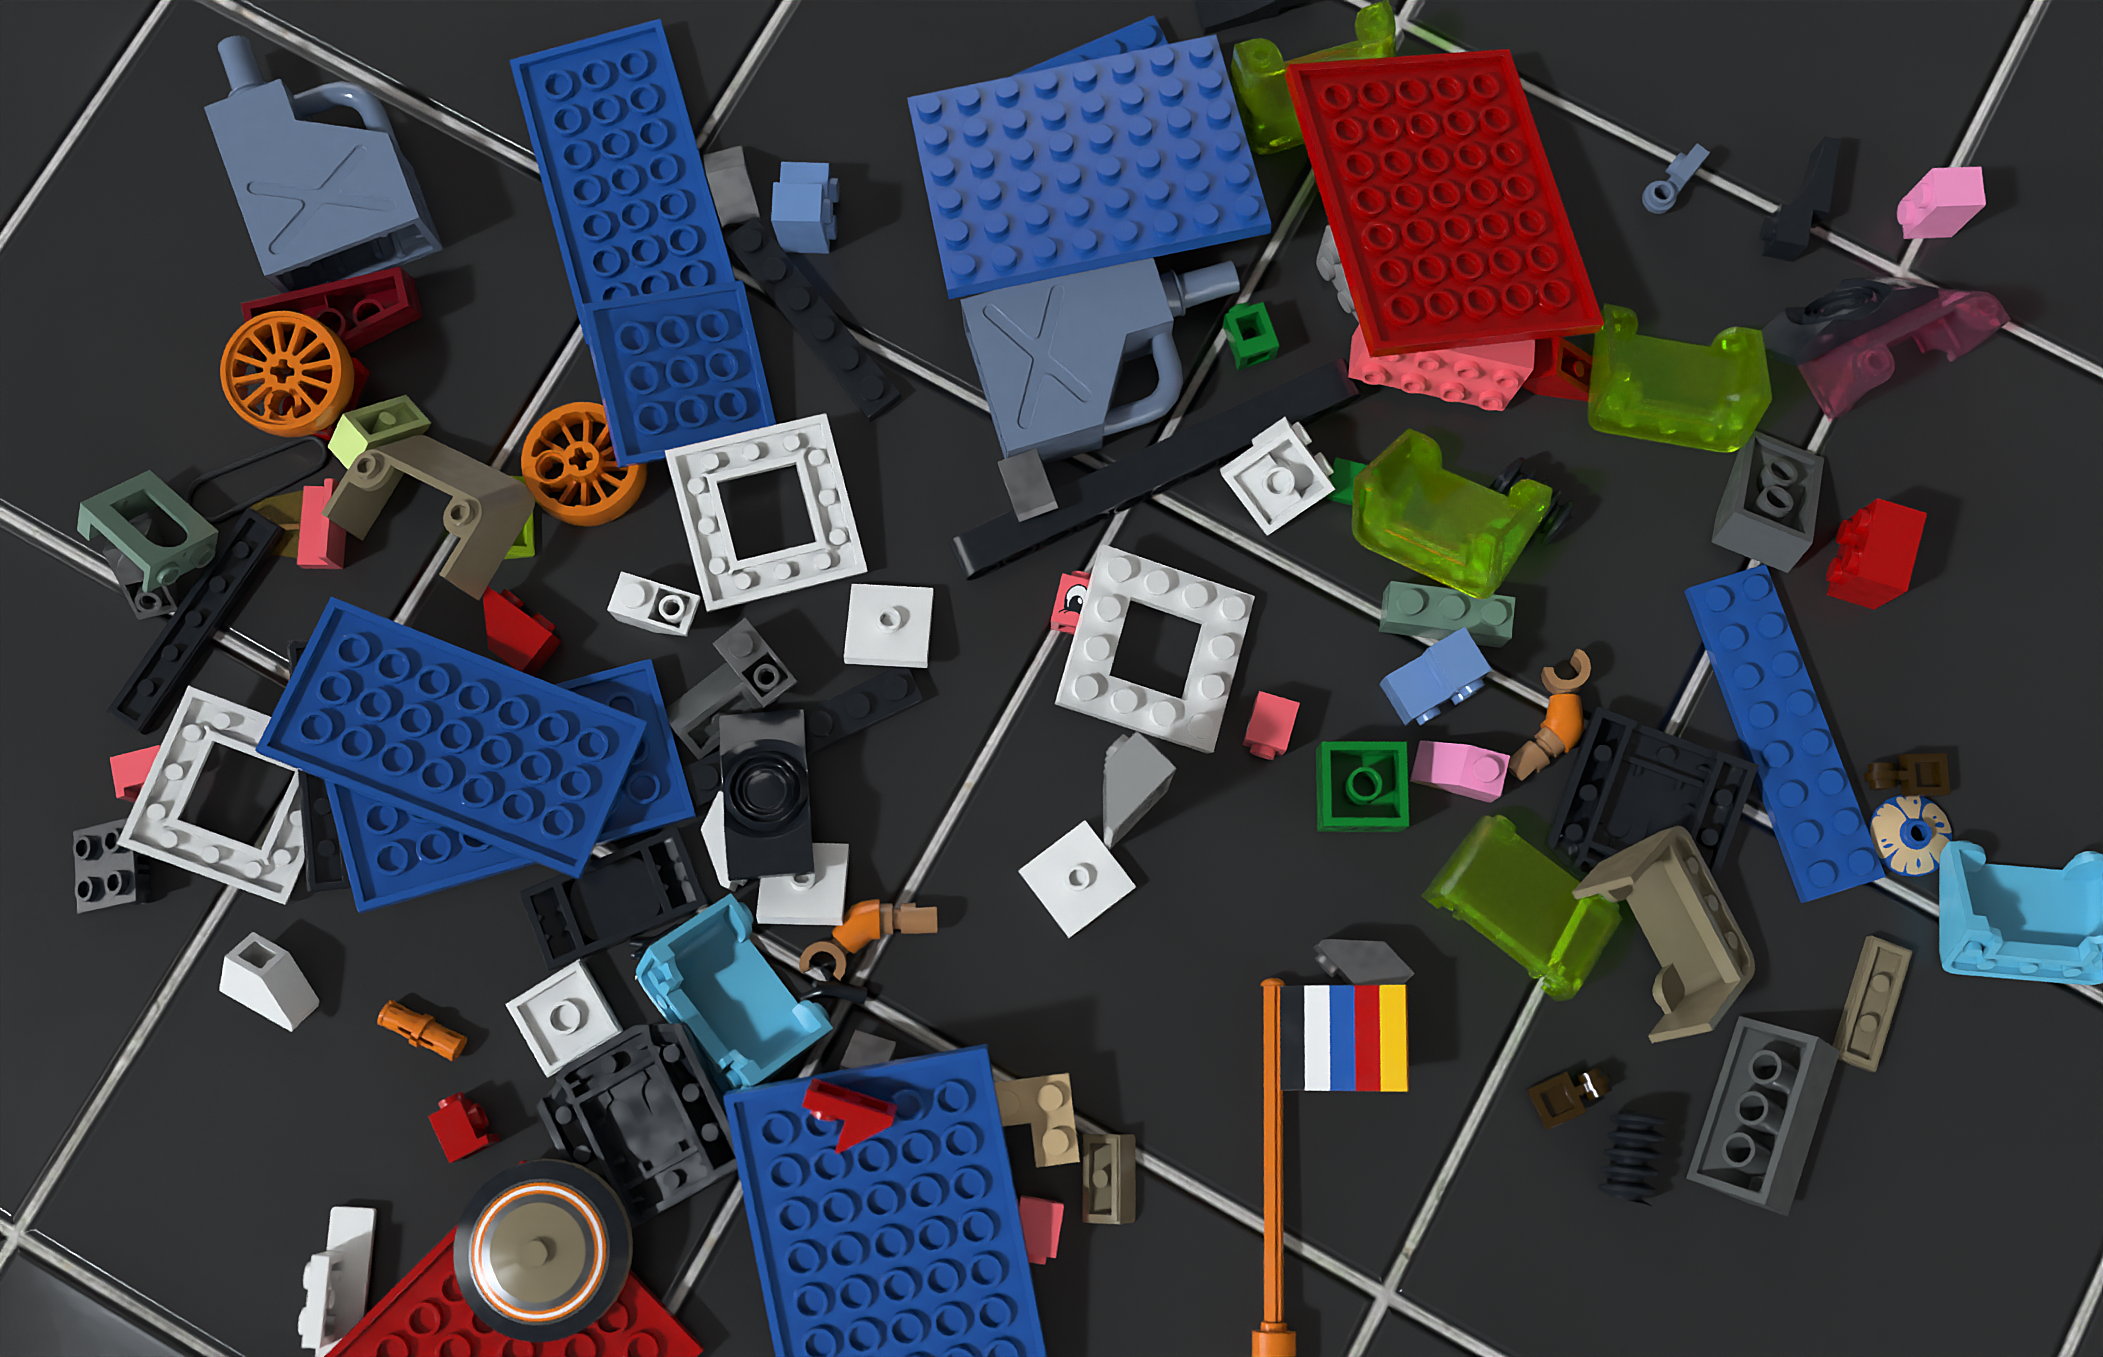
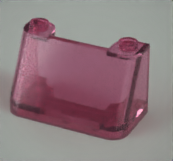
[1798,288,2011,422]

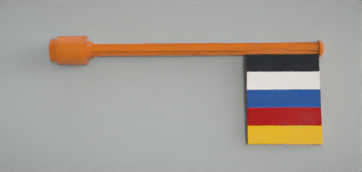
[1252,978,1409,1357]

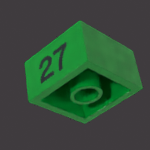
[1316,741,1409,832]

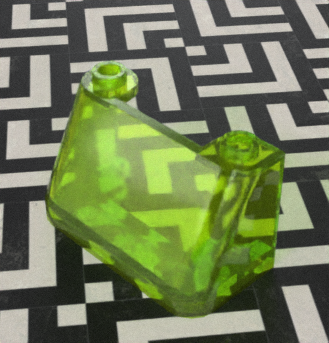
[1229,0,1396,154]
[1587,303,1772,452]
[1351,428,1553,599]
[1421,814,1622,1001]

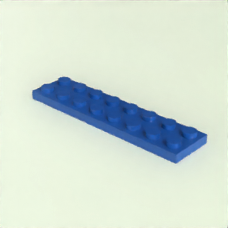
[1684,564,1886,903]

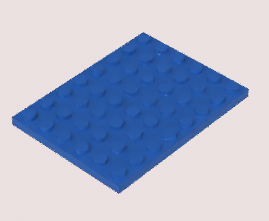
[907,35,1271,299]
[723,1044,1048,1357]

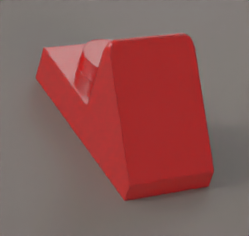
[802,1078,898,1154]

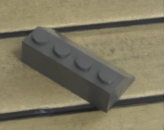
[1686,1016,1840,1216]

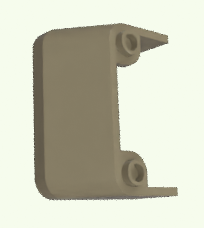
[321,435,535,601]
[1572,826,1755,1043]

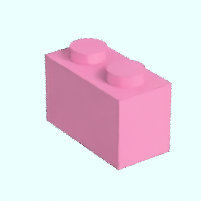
[1897,167,1986,239]

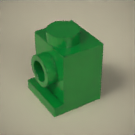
[1223,302,1279,371]

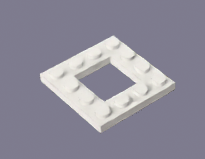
[665,413,868,612]
[1055,544,1255,754]
[117,686,305,905]

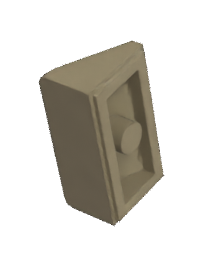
[1082,1134,1135,1224]

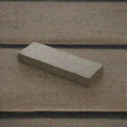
[1832,936,1913,1072]

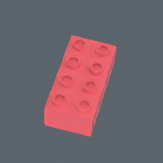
[1348,324,1535,412]

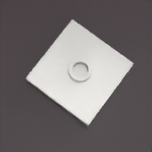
[844,584,934,668]
[1018,820,1136,939]
[756,843,850,926]
[506,959,624,1078]

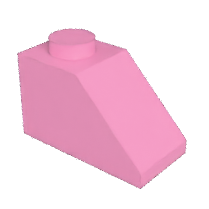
[1410,740,1510,803]

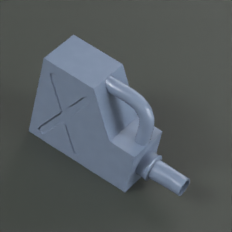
[204,36,443,293]
[961,258,1240,465]

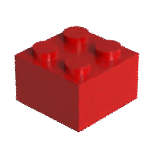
[1826,498,1927,610]

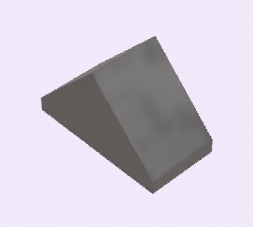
[703,146,761,229]
[997,448,1058,522]

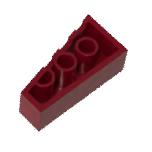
[240,266,423,384]

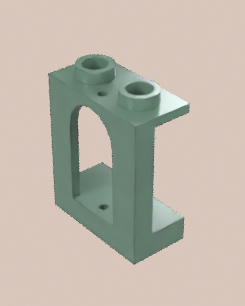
[77,470,219,593]

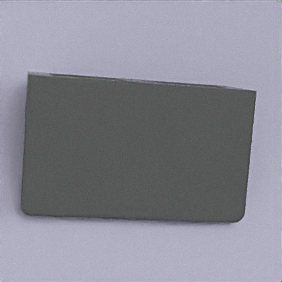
[665,662,764,760]

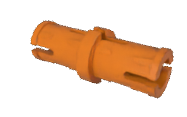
[377,1000,467,1062]

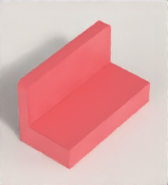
[297,478,346,569]

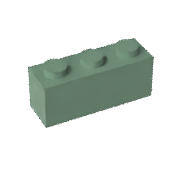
[1379,581,1516,648]

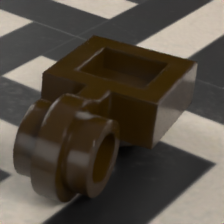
[1864,753,1951,797]
[1525,1066,1612,1130]

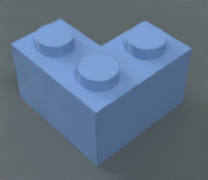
[771,162,839,254]
[1380,627,1492,726]

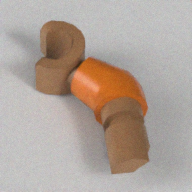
[1507,649,1591,781]
[799,899,937,981]

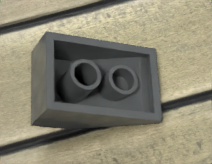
[1711,428,1824,573]

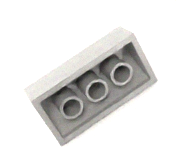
[1103,731,1176,851]

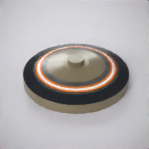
[453,1159,633,1342]

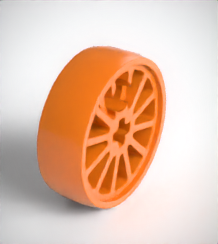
[220,311,354,437]
[521,402,648,526]

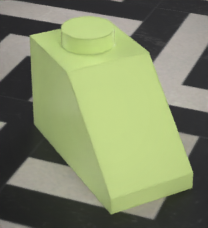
[328,395,431,469]

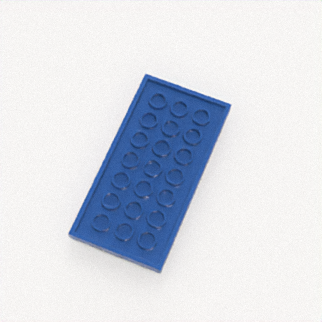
[510,19,736,350]
[255,597,649,880]
[324,658,696,914]

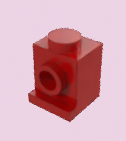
[428,1092,500,1163]

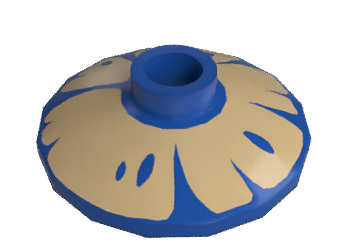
[1868,794,1952,877]

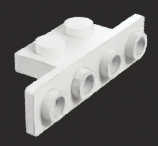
[298,1206,377,1357]

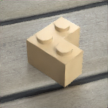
[995,1073,1080,1167]

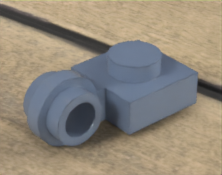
[1642,143,1710,214]

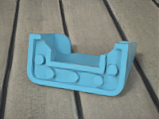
[1939,840,2103,985]
[636,893,833,1096]

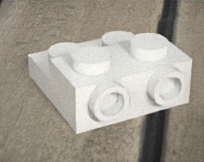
[1220,417,1335,536]

